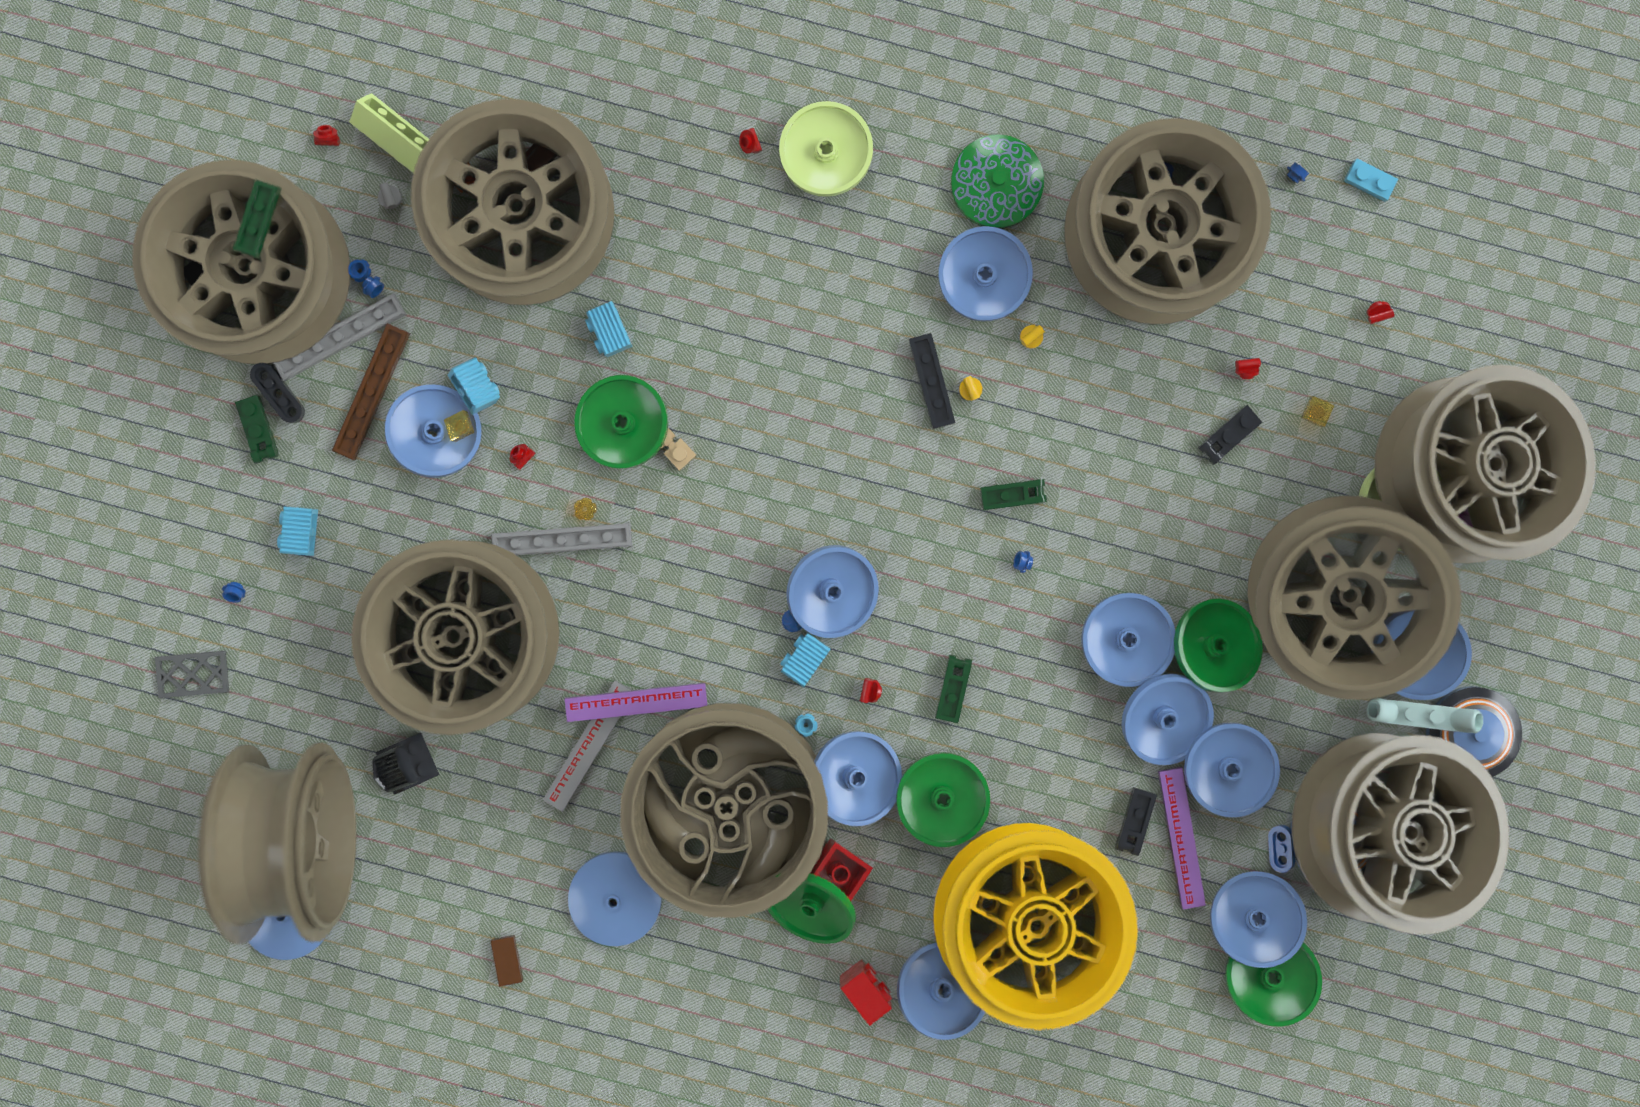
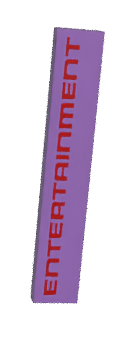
[565,683,707,722]
[1158,767,1206,909]

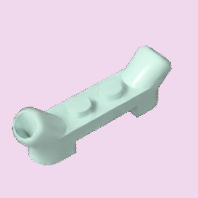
[1367,698,1483,734]

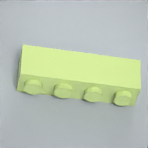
[349,93,429,174]

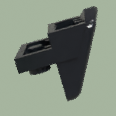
[372,732,440,795]

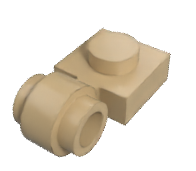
[661,428,697,471]

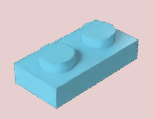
[1344,158,1398,202]

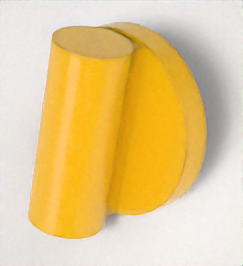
[1020,325,1045,349]
[959,376,982,401]

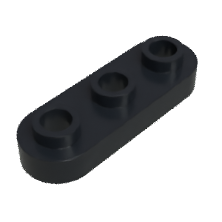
[250,363,305,423]

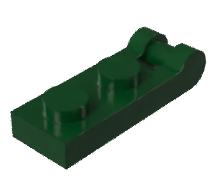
[235,395,279,464]
[980,479,1047,511]
[935,654,972,723]

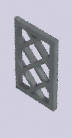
[154,651,229,698]

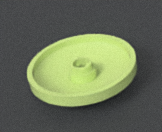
[779,101,873,197]

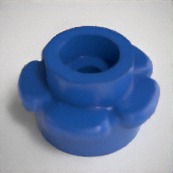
[1287,162,1309,184]
[348,259,371,282]
[362,276,384,298]
[1013,551,1033,573]
[222,582,246,603]

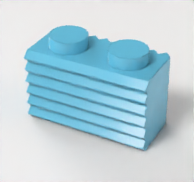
[585,301,633,357]
[448,357,500,415]
[277,506,318,556]
[780,632,830,688]

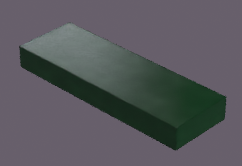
[232,179,281,259]

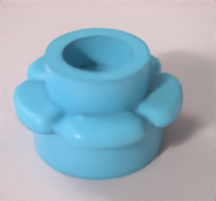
[795,714,818,737]

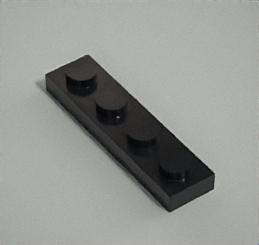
[908,333,956,430]

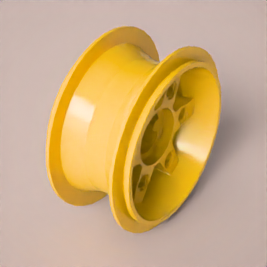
[933,823,1138,1030]

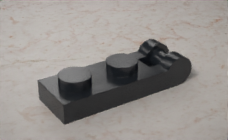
[1198,405,1263,465]
[1115,787,1157,856]

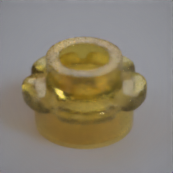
[574,498,597,521]

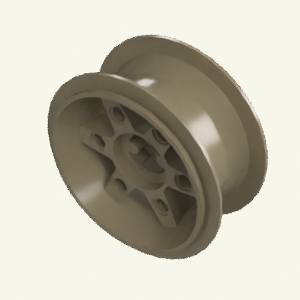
[411,99,615,305]
[1064,118,1271,325]
[132,160,351,364]
[1374,364,1596,564]
[1247,495,1462,700]
[351,540,560,735]
[1292,733,1509,934]
[198,742,357,944]

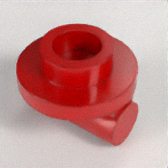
[313,125,340,146]
[739,128,762,154]
[1366,301,1395,324]
[1235,358,1261,379]
[509,444,536,470]
[859,678,882,703]

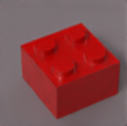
[810,838,873,901]
[840,959,892,1026]

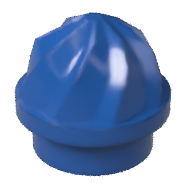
[782,610,802,632]

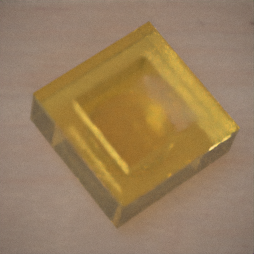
[1301,396,1334,427]
[444,410,474,442]

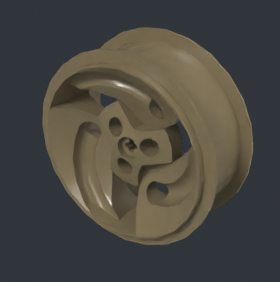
[620,703,828,918]

